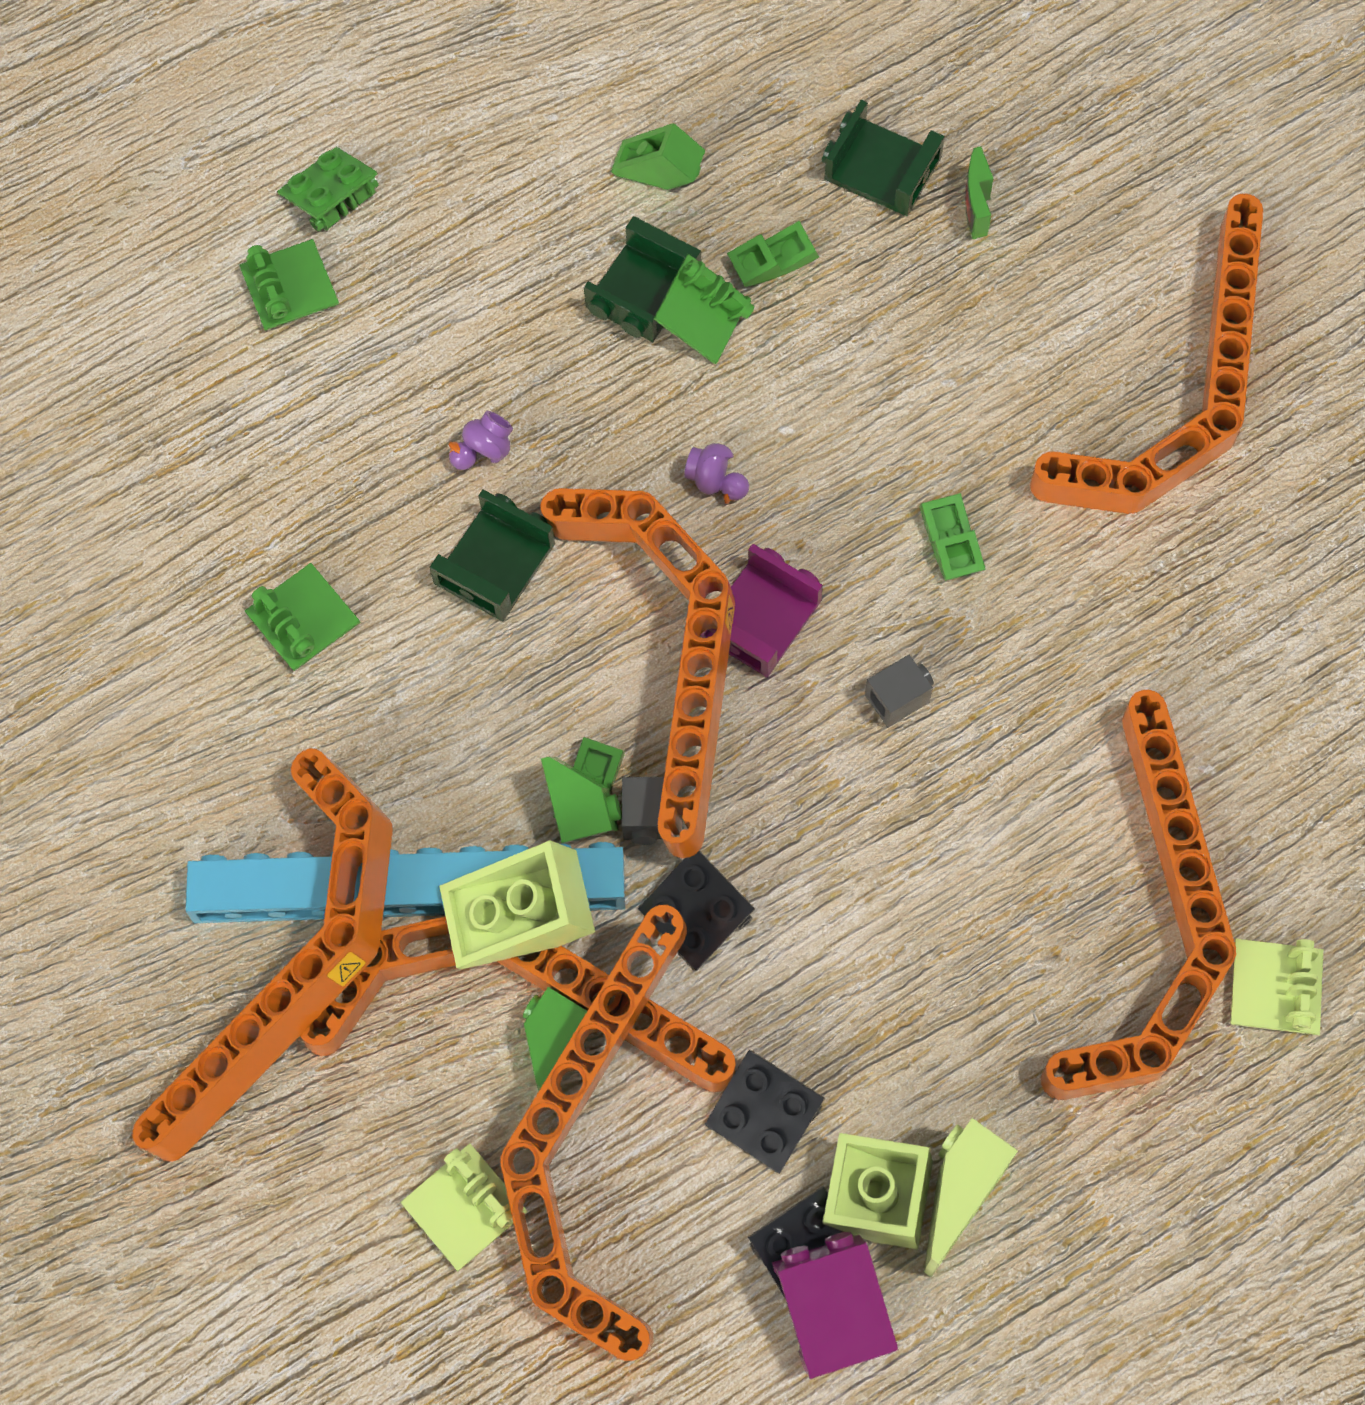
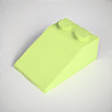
[439,840,595,970]
[924,1118,1018,1277]

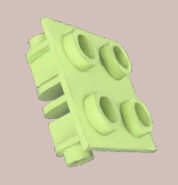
[1230,939,1324,1035]
[400,1143,528,1271]

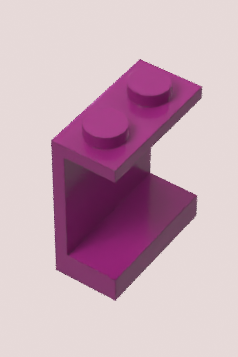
[700,544,823,678]
[772,1232,899,1379]

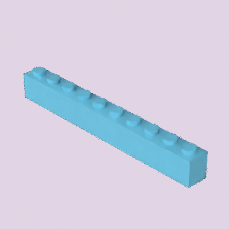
[186,842,625,924]

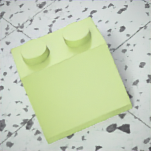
[823,1133,933,1250]

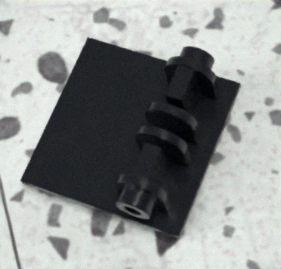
[638,850,755,971]
[704,1049,825,1174]
[748,1186,853,1300]

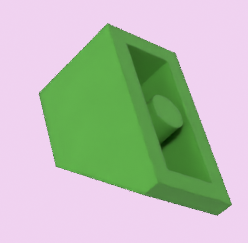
[611,123,705,190]
[541,757,622,843]
[523,987,587,1091]

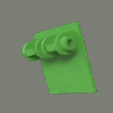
[277,146,379,232]
[239,239,339,330]
[654,254,754,364]
[244,563,361,671]

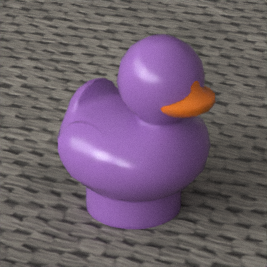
[448,411,513,470]
[684,443,749,504]

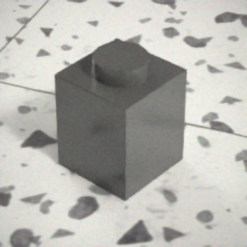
[865,654,934,728]
[622,777,664,845]

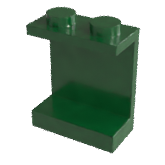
[822,99,945,217]
[584,216,701,342]
[429,489,555,622]

